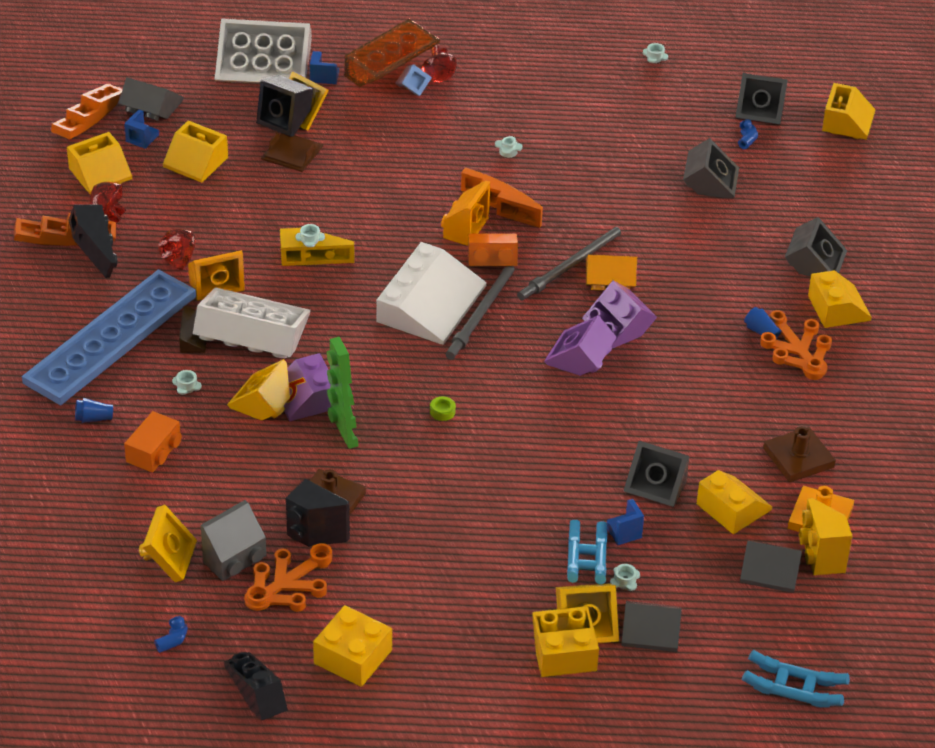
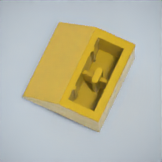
[822,83,875,140]
[163,121,228,183]
[67,132,132,194]
[799,498,852,575]
[532,606,599,677]

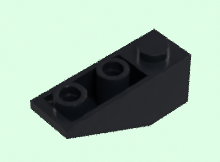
[68,204,117,278]
[223,652,288,721]

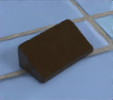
[179,306,207,353]

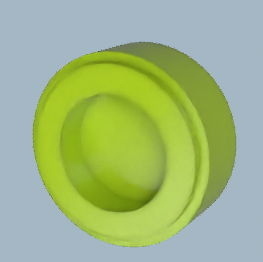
[430,396,456,421]

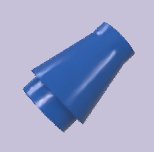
[744,307,781,339]
[75,398,113,423]

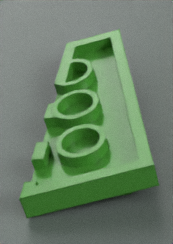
[327,337,358,449]

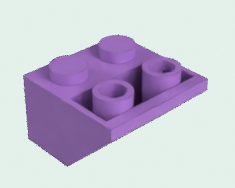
[582,280,657,348]

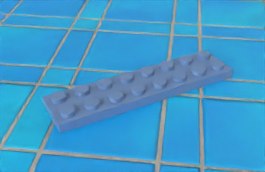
[22,269,196,406]

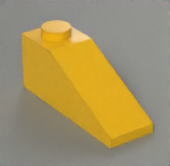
[280,228,354,266]

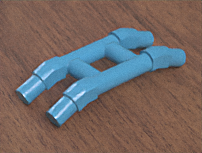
[567,520,607,585]
[742,650,850,708]

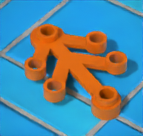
[760,310,832,380]
[244,543,332,612]

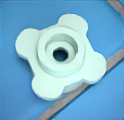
[643,43,668,63]
[495,136,522,158]
[295,224,325,247]
[172,370,202,395]
[610,564,640,591]

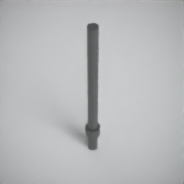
[517,227,621,301]
[445,266,515,360]

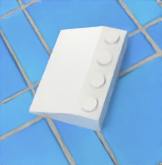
[215,19,312,84]
[377,242,486,345]
[193,287,310,358]

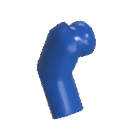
[738,119,758,149]
[154,616,188,653]

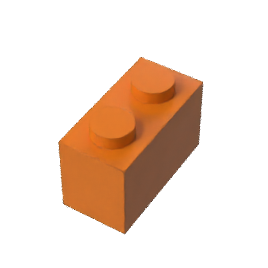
[468,234,518,266]
[124,411,182,473]

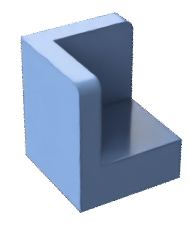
[395,65,432,96]

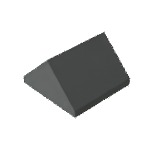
[735,73,788,125]
[623,441,690,507]
[740,540,803,593]
[621,601,682,652]

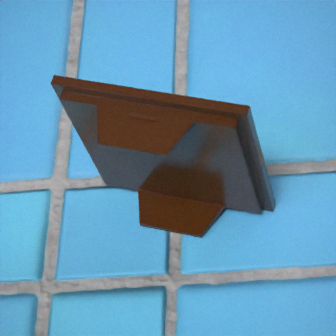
[261,132,323,172]

